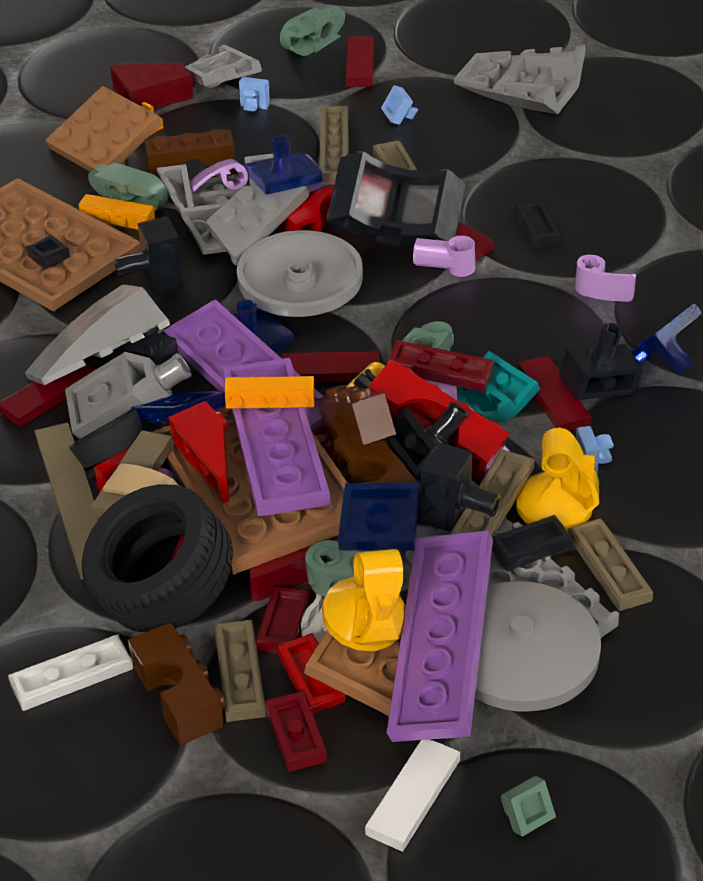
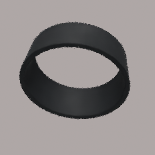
[69,411,144,468]

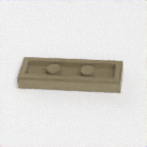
[91,430,175,517]
[568,518,654,612]
[214,620,266,722]

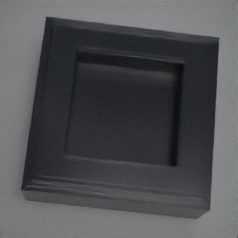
[26,235,70,270]

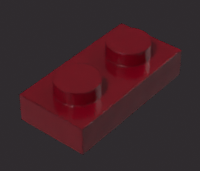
[265,691,327,772]

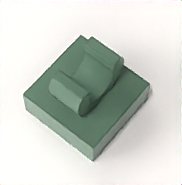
[500,776,556,836]

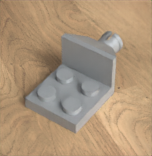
[65,352,191,440]

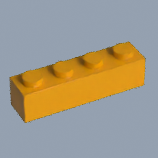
[78,194,156,230]
[225,376,314,409]

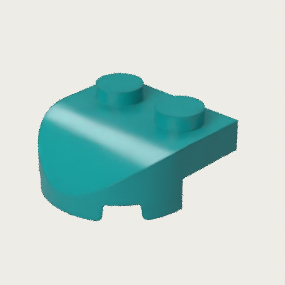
[457,351,540,422]

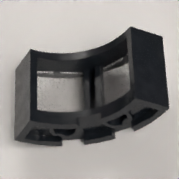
[326,151,466,247]

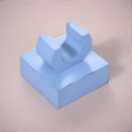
[239,77,270,111]
[381,85,418,125]
[576,426,614,474]

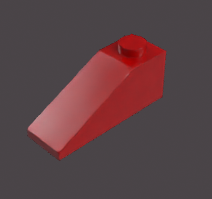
[168,401,229,504]

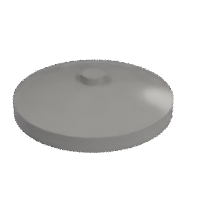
[237,230,363,317]
[475,581,601,711]

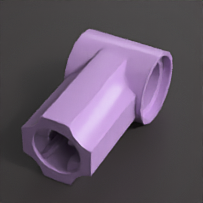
[413,236,476,277]

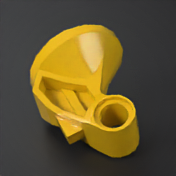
[515,428,599,531]
[322,549,406,652]

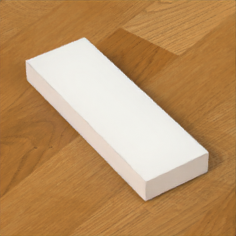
[8,634,133,711]
[365,739,460,852]

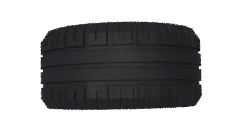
[82,484,233,633]

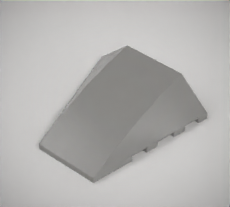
[454,45,585,114]
[157,153,273,255]
[25,284,170,385]

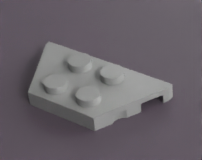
[185,44,262,88]
[206,186,309,265]

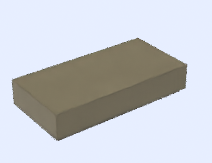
[373,140,418,171]

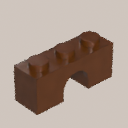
[145,129,236,181]
[316,385,396,445]
[334,434,421,532]
[128,622,226,746]

